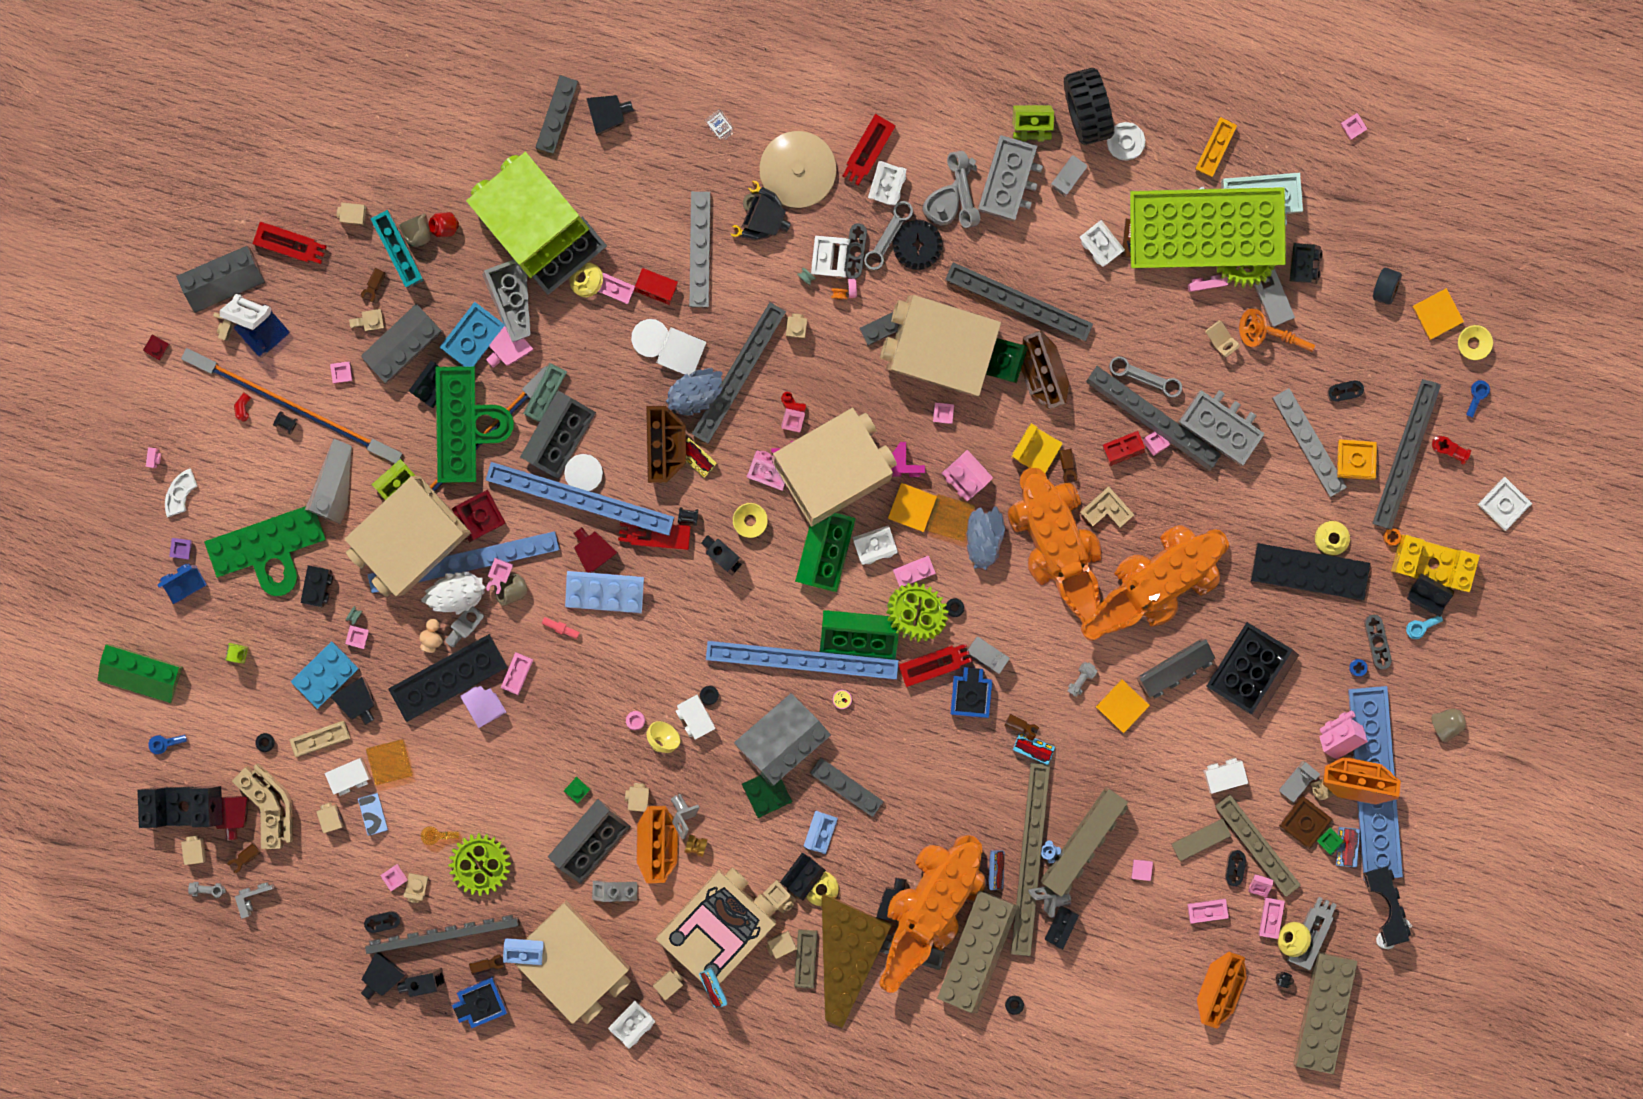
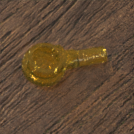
[420,826,459,845]

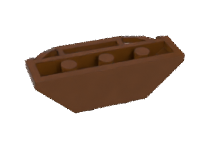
[1021,330,1069,409]
[646,406,686,483]

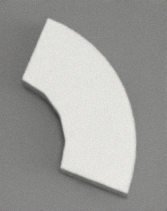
[165,468,198,518]

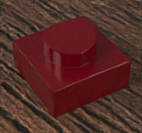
[143,334,170,360]

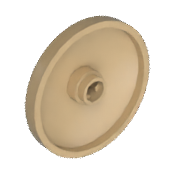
[760,131,836,208]

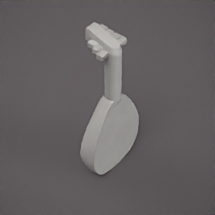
[922,158,977,226]

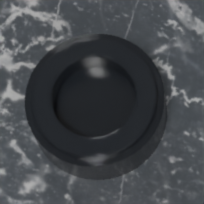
[700,686,719,705]

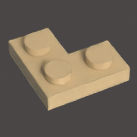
[1080,486,1134,528]

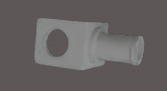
[445,606,484,647]
[671,794,700,839]
[1028,887,1071,918]

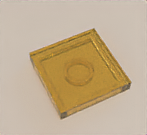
[927,494,975,542]
[366,739,413,786]

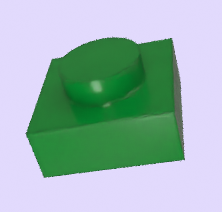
[564,776,591,804]
[1317,828,1345,855]

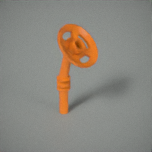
[1239,309,1315,352]

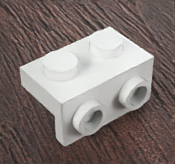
[868,161,907,206]
[1079,220,1125,267]
[852,525,898,565]
[608,1001,655,1049]

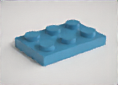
[440,302,504,366]
[290,641,359,709]

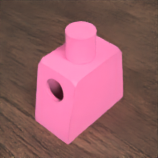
[486,326,534,368]

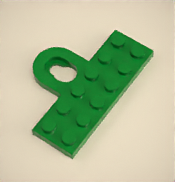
[435,366,514,483]
[204,506,326,596]

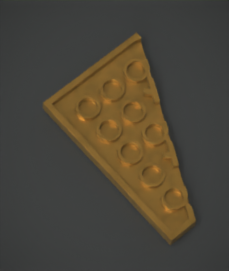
[821,893,891,1028]

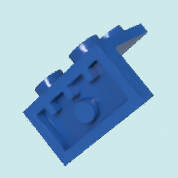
[157,564,207,604]

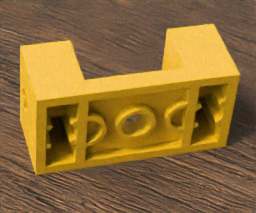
[1391,535,1480,592]

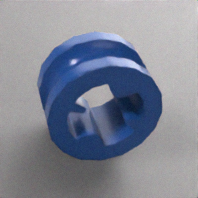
[1349,659,1368,676]

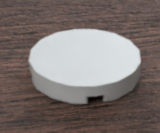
[1107,122,1145,161]
[631,319,668,357]
[564,454,603,491]

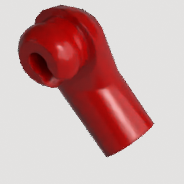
[781,391,806,413]
[234,392,251,422]

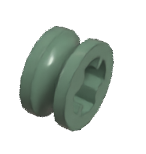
[797,268,816,286]
[345,606,363,626]

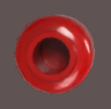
[429,212,459,237]

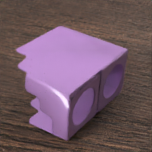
[460,686,506,728]

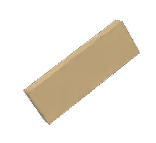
[289,721,350,757]

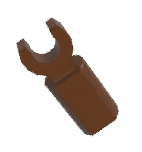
[361,268,386,302]
[1059,449,1078,483]
[1004,714,1039,740]
[227,843,261,873]
[469,954,504,975]

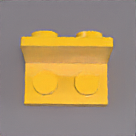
[1011,423,1062,473]

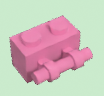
[942,450,993,501]
[1319,710,1368,760]

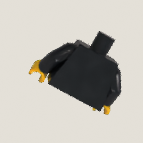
[730,181,791,241]

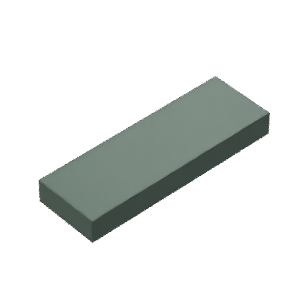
[523,362,567,422]

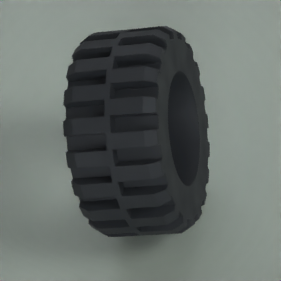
[1063,68,1114,145]

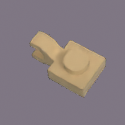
[349,309,384,331]

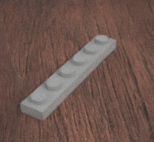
[689,191,710,307]
[1272,388,1347,497]

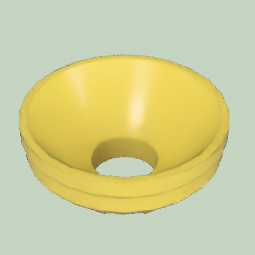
[569,263,603,297]
[1458,325,1493,360]
[733,503,768,538]
[1315,521,1350,556]
[646,721,680,753]
[806,872,839,906]
[1277,922,1311,957]

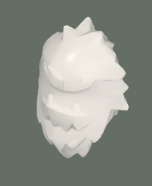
[421,572,486,615]

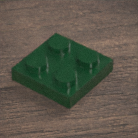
[986,338,1028,383]
[741,775,792,818]

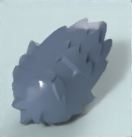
[666,368,723,415]
[966,506,1005,570]

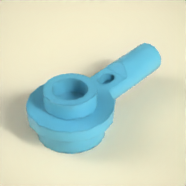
[1406,616,1443,639]

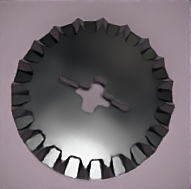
[893,220,943,270]

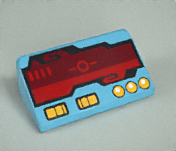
[1012,733,1055,765]
[699,968,728,1008]

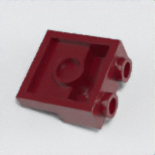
[452,490,506,543]

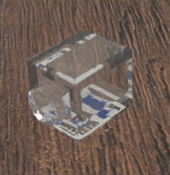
[704,108,734,140]

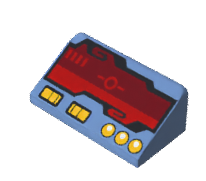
[1336,827,1360,867]
[989,850,1005,890]

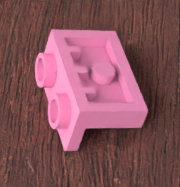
[747,451,785,490]

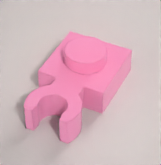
[486,558,513,594]

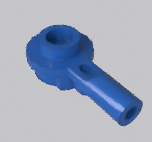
[1466,380,1490,418]
[148,734,187,754]

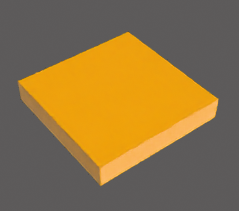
[1412,288,1464,340]
[1337,439,1377,480]
[888,483,937,532]
[1095,679,1150,733]

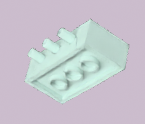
[1221,173,1303,225]

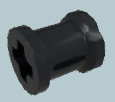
[273,411,298,435]
[678,507,699,526]

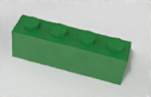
[795,513,856,592]
[819,610,899,660]
[97,644,183,703]

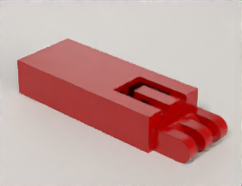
[842,114,896,186]
[252,221,327,264]
[618,522,691,550]
[898,643,972,687]

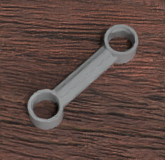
[947,151,980,228]
[864,201,913,271]
[1109,356,1182,398]

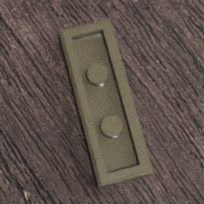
[1171,818,1231,861]
[794,929,817,988]

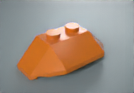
[1323,757,1401,804]
[637,806,678,884]
[1197,952,1247,1029]

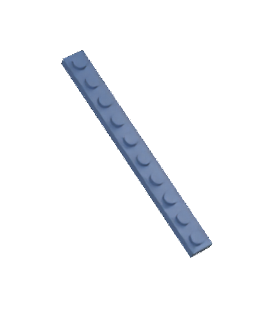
[486,462,675,536]
[367,531,559,593]
[706,641,899,679]

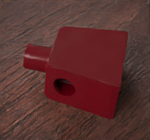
[573,527,618,573]
[216,796,249,840]

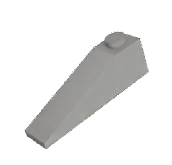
[482,259,530,342]
[305,439,352,524]

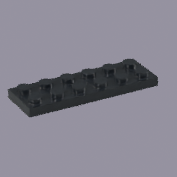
[1250,543,1370,600]
[388,634,508,722]

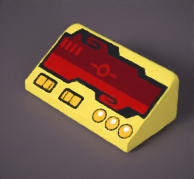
[686,438,717,478]

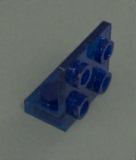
[234,304,290,358]

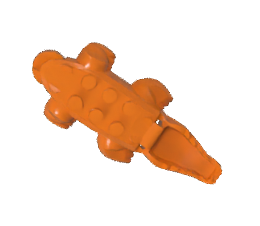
[1007,468,1101,624]
[1081,525,1229,641]
[879,835,986,993]

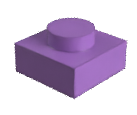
[169,538,192,559]

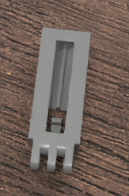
[1250,268,1295,327]
[1287,897,1337,970]

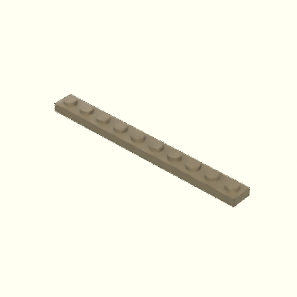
[1011,763,1050,956]

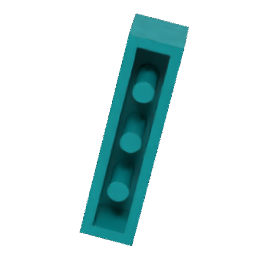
[370,210,424,289]

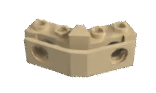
[232,763,293,849]

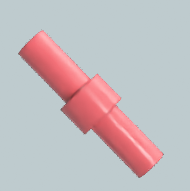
[542,617,580,639]

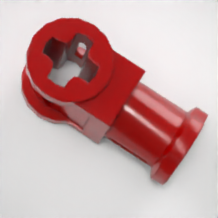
[1432,436,1472,465]

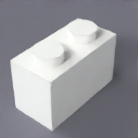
[676,694,716,739]
[325,757,371,796]
[1203,758,1248,794]

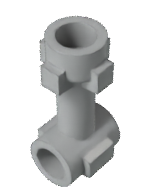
[1067,661,1098,697]
[188,881,226,898]

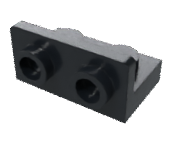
[1289,243,1323,284]
[409,361,440,408]
[300,565,333,607]
[1407,573,1454,617]
[780,853,826,901]
[1045,906,1079,950]

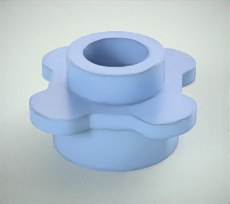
[1041,841,1061,863]

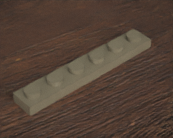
[1215,794,1301,897]

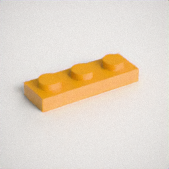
[1195,117,1237,178]

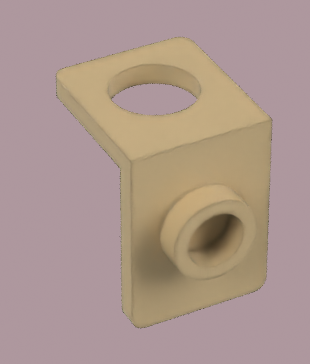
[1205,320,1240,357]

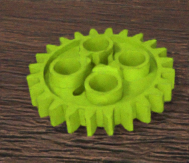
[1217,265,1275,288]
[886,582,948,642]
[448,833,511,896]

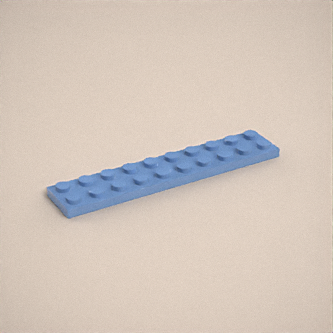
[1348,686,1403,880]

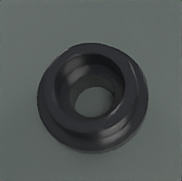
[945,598,964,617]
[255,733,275,752]
[1275,972,1294,988]
[1005,995,1024,1015]

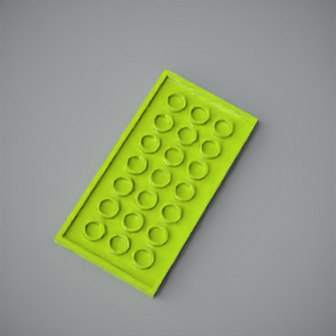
[1130,187,1286,268]

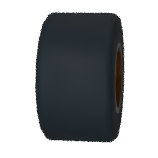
[1373,267,1402,305]

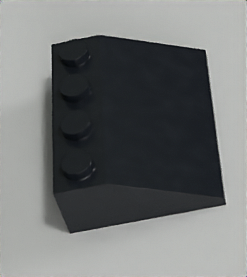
[1206,622,1299,720]

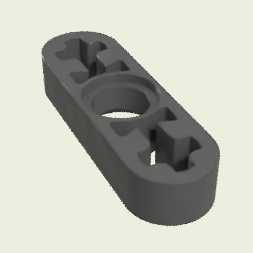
[845,223,867,279]
[1364,615,1392,669]

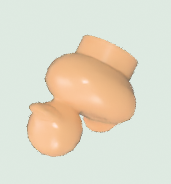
[419,619,443,653]

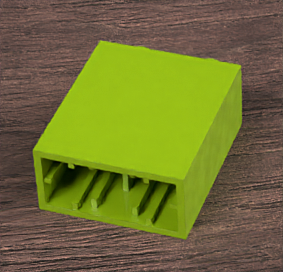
[466,151,589,278]

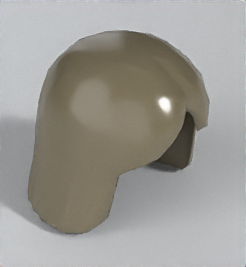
[398,213,431,247]
[494,574,527,606]
[1431,708,1466,742]

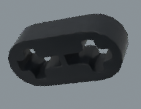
[1327,380,1364,402]
[1225,850,1246,886]
[364,911,401,933]

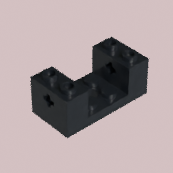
[137,786,223,828]

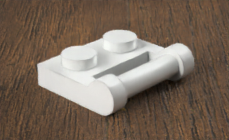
[811,236,850,278]
[220,294,271,330]

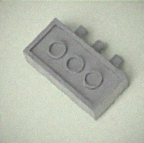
[978,135,1043,222]
[1177,390,1265,466]

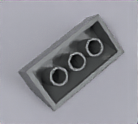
[532,216,607,295]
[176,246,265,313]
[361,303,443,384]
[520,391,596,478]
[1136,638,1216,699]
[548,799,631,884]

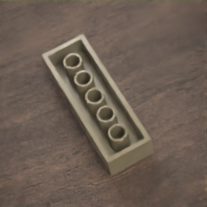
[1040,787,1128,897]
[937,891,1019,1013]
[1293,952,1358,1074]

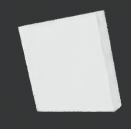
[656,327,706,375]
[1477,477,1532,531]

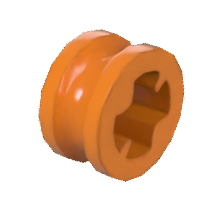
[831,288,848,300]
[1383,528,1402,545]

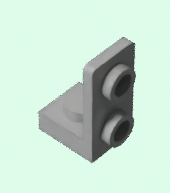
[1050,155,1087,197]
[967,637,1010,674]
[1279,761,1320,802]
[592,880,637,902]
[235,882,275,919]

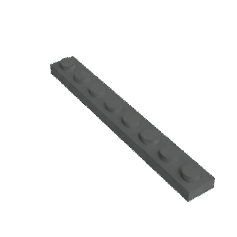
[945,262,1093,341]
[692,302,786,444]
[1086,366,1222,471]
[1372,379,1441,530]
[365,915,519,954]

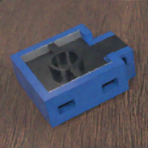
[950,667,992,718]
[452,977,508,1028]

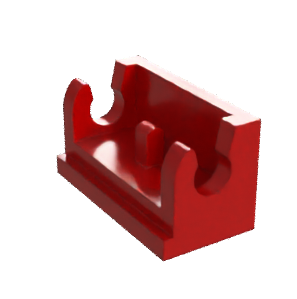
[634,268,678,306]
[1102,431,1145,467]

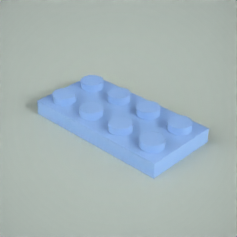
[565,571,644,613]

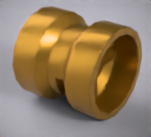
[684,834,708,857]

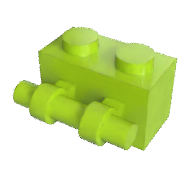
[1012,105,1054,142]
[371,459,415,500]

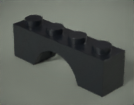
[1363,866,1411,947]

